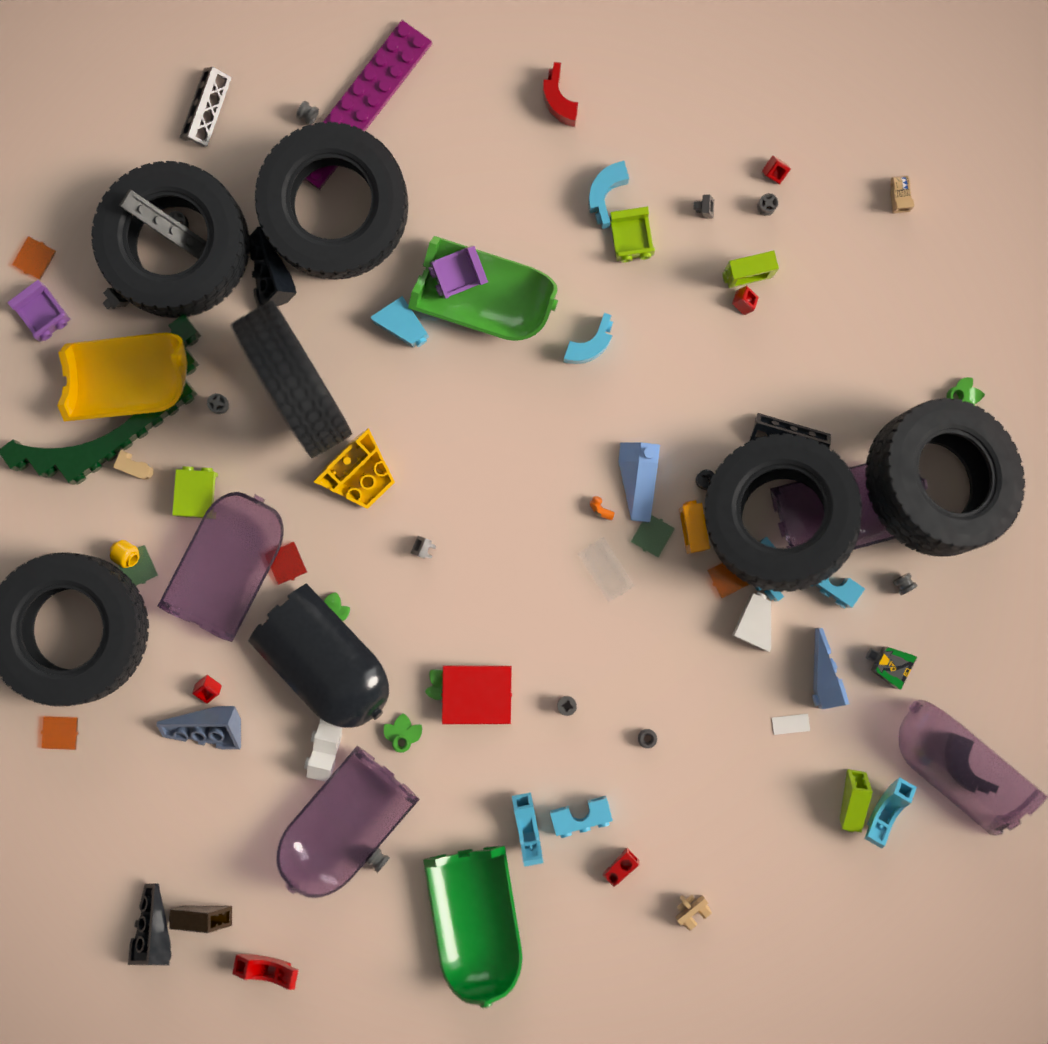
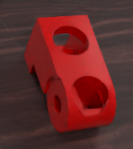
[602,848,640,887]

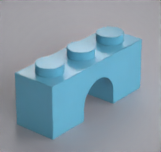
[812,578,865,609]
[550,796,613,838]

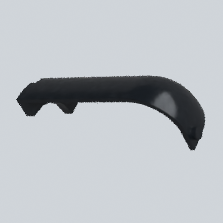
[248,583,389,728]

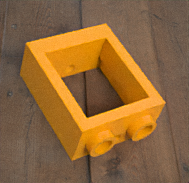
[679,500,710,554]

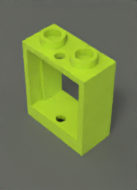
[722,250,779,288]

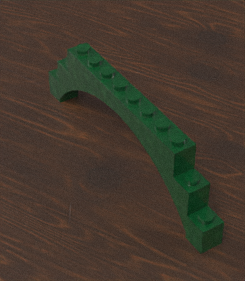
[0,314,201,485]

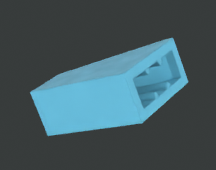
[371,296,429,347]

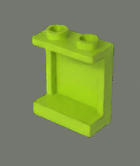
[610,206,655,263]
[172,466,218,519]

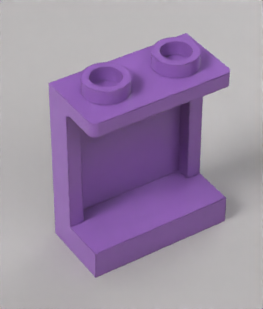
[428,246,488,299]
[7,280,71,342]

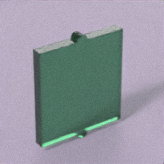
[631,515,675,557]
[119,545,159,586]

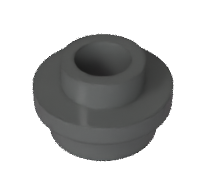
[638,729,657,749]

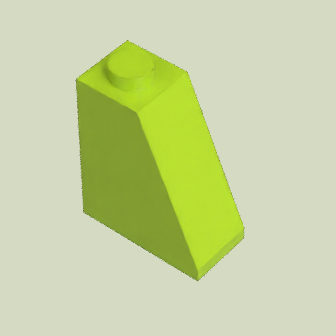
[840,769,873,833]

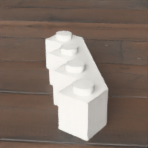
[304,719,343,783]

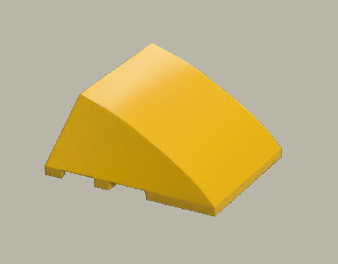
[313,428,395,509]

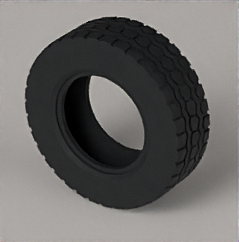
[255,122,409,280]
[91,161,250,318]
[231,300,353,458]
[865,398,1025,557]
[704,434,862,592]
[0,552,149,707]

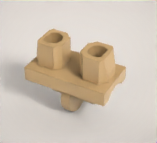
[676,895,712,931]

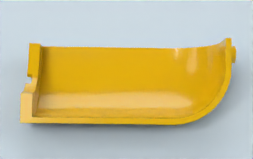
[57,333,187,422]

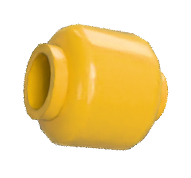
[109,540,139,568]

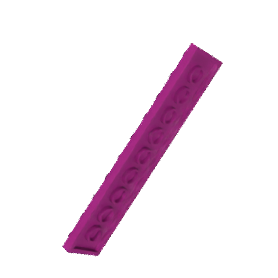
[305,20,432,190]

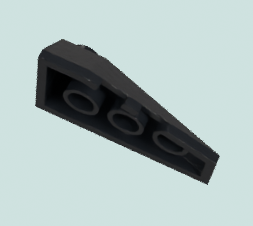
[249,226,297,307]
[128,883,172,965]

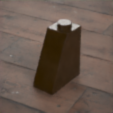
[169,906,232,933]

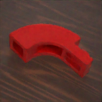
[543,62,578,127]
[232,954,299,990]

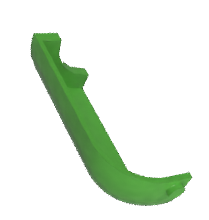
[408,236,558,341]

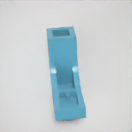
[588,161,629,229]
[864,777,917,849]
[512,792,544,867]

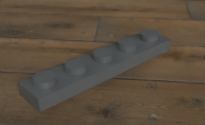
[119,189,207,259]

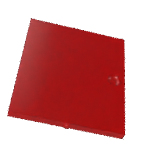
[441,666,512,724]

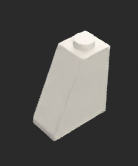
[732,592,771,652]

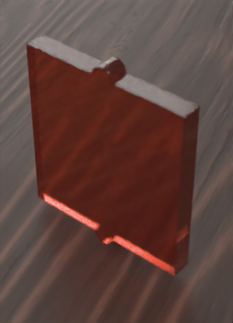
[265,542,307,585]

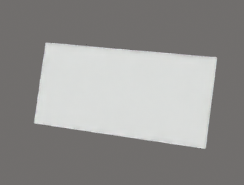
[772,714,810,735]

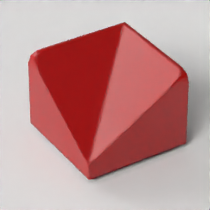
[762,155,791,184]
[732,286,759,315]
[192,675,222,704]

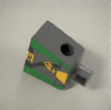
[866,646,917,690]

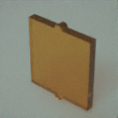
[12,236,57,280]
[707,563,750,599]
[41,716,79,750]

